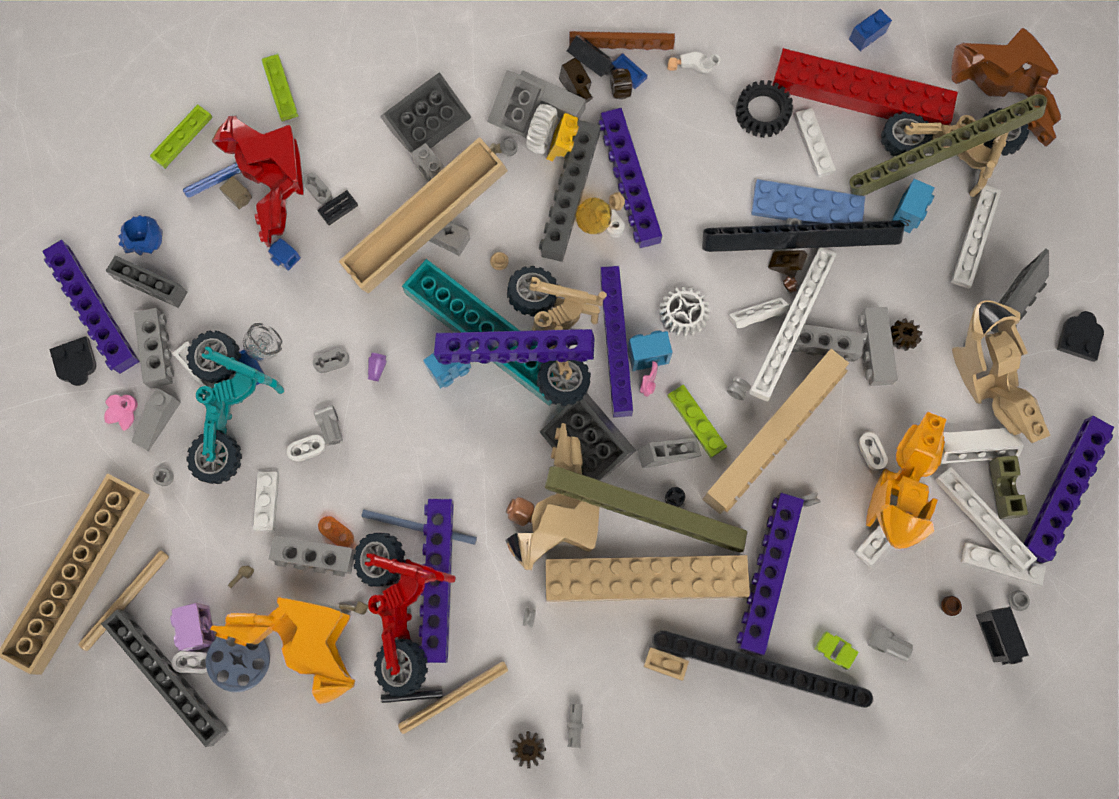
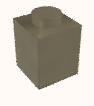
[219,176,252,210]

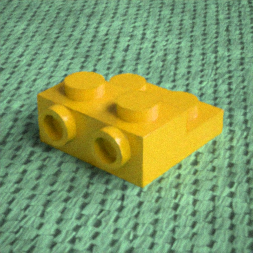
[546,113,579,162]

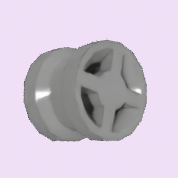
[727,377,751,400]

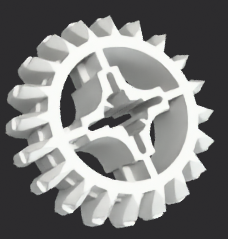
[526,104,558,154]
[659,287,710,337]

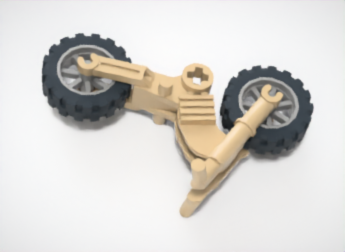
[881,108,1029,197]
[507,266,607,406]

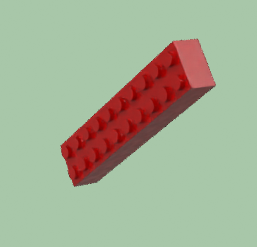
[772,48,958,126]

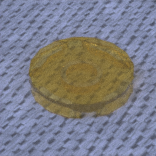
[576,197,612,235]

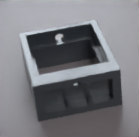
[566,35,615,77]
[976,606,1029,665]

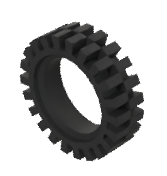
[735,80,793,138]

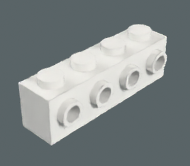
[941,428,1024,464]

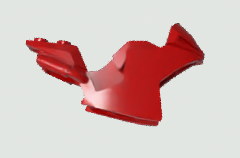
[212,115,304,248]

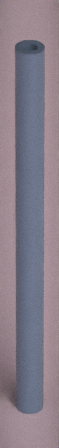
[362,510,477,545]

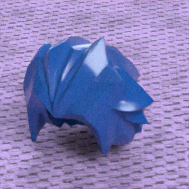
[118,215,163,256]

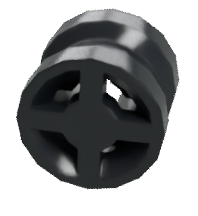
[665,487,686,507]

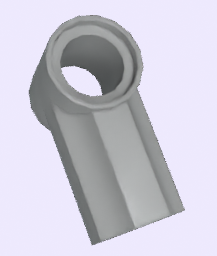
[314,405,343,446]
[868,626,913,661]

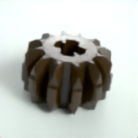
[610,68,632,99]
[890,318,923,351]
[511,731,546,768]

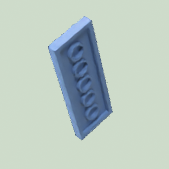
[751,179,865,224]

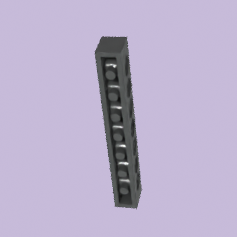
[539,121,600,262]
[101,609,229,747]

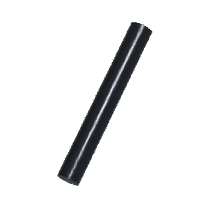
[381,689,443,703]

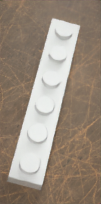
[951,185,1002,289]
[935,467,1037,572]

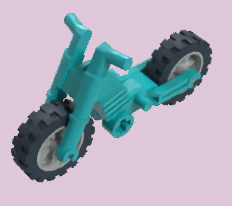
[186,330,284,484]

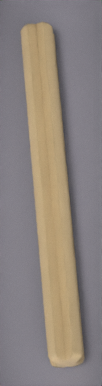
[78,551,169,651]
[398,662,508,734]

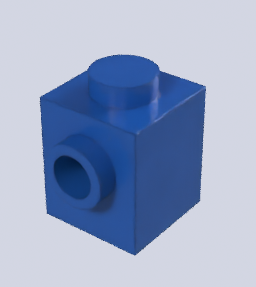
[268,238,301,271]

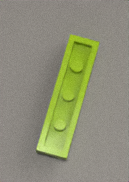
[261,54,299,122]
[149,104,213,169]
[667,384,727,458]

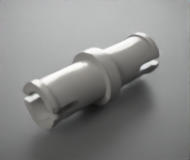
[567,704,583,748]

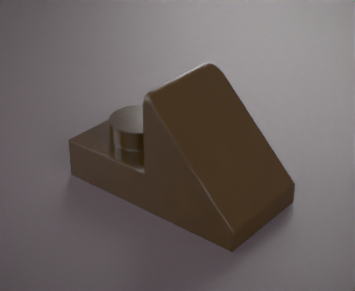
[768,250,808,277]

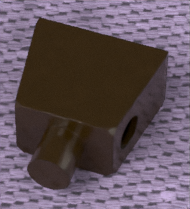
[559,58,593,103]

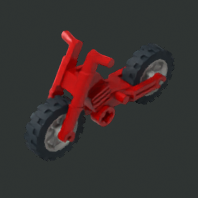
[353,533,456,696]

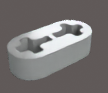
[303,173,332,204]
[313,349,350,373]

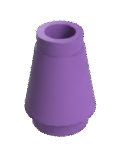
[368,353,387,382]

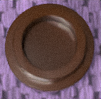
[782,276,799,294]
[941,596,962,616]

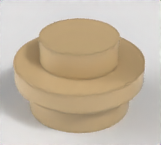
[609,192,625,211]
[490,252,509,270]

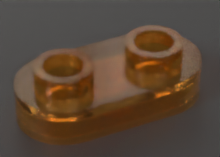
[318,516,354,547]

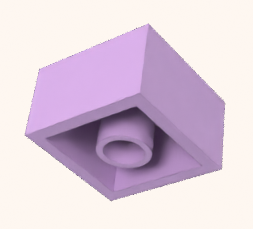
[170,603,215,652]

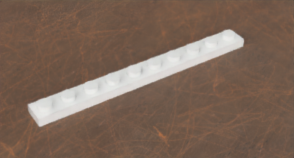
[750,248,837,402]

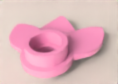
[640,361,658,397]
[104,395,138,431]

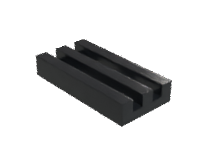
[317,190,358,226]

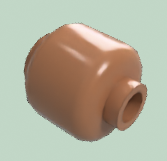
[506,497,535,526]

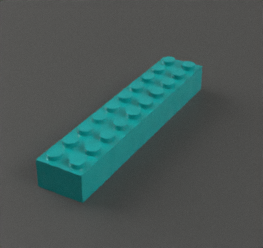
[402,259,572,406]

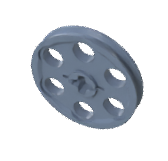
[206,636,270,692]

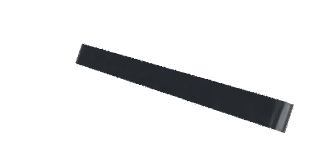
[702,221,905,252]
[652,630,873,708]

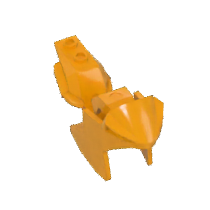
[866,412,947,549]
[210,597,355,705]

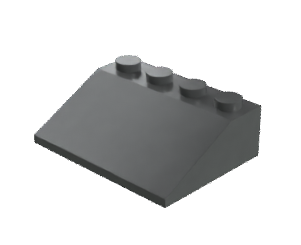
[380,72,471,154]
[991,248,1049,333]
[540,393,636,481]

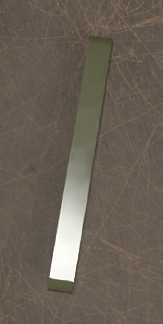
[849,94,1047,196]
[545,466,748,552]

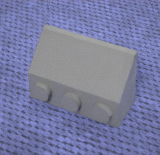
[487,70,546,138]

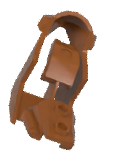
[951,28,1061,147]

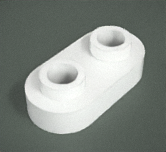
[596,204,625,237]
[858,432,888,471]
[287,435,326,462]
[172,652,215,673]

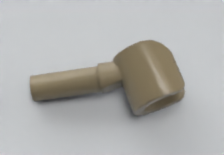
[228,566,254,588]
[339,601,368,615]

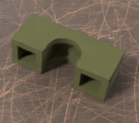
[989,456,1028,519]

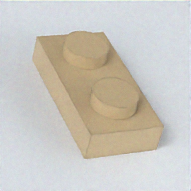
[644,647,689,681]

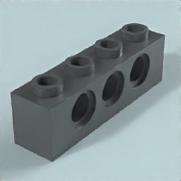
[106,255,188,308]

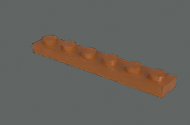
[569,31,675,51]

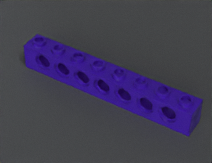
[598,108,662,249]
[42,239,140,374]
[600,266,633,418]
[434,329,595,365]
[1023,416,1114,564]
[736,493,804,656]
[419,499,454,663]

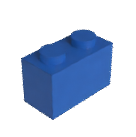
[849,8,892,51]

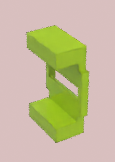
[814,632,859,670]

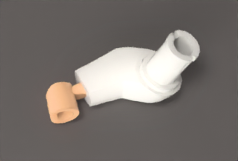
[667,52,720,74]

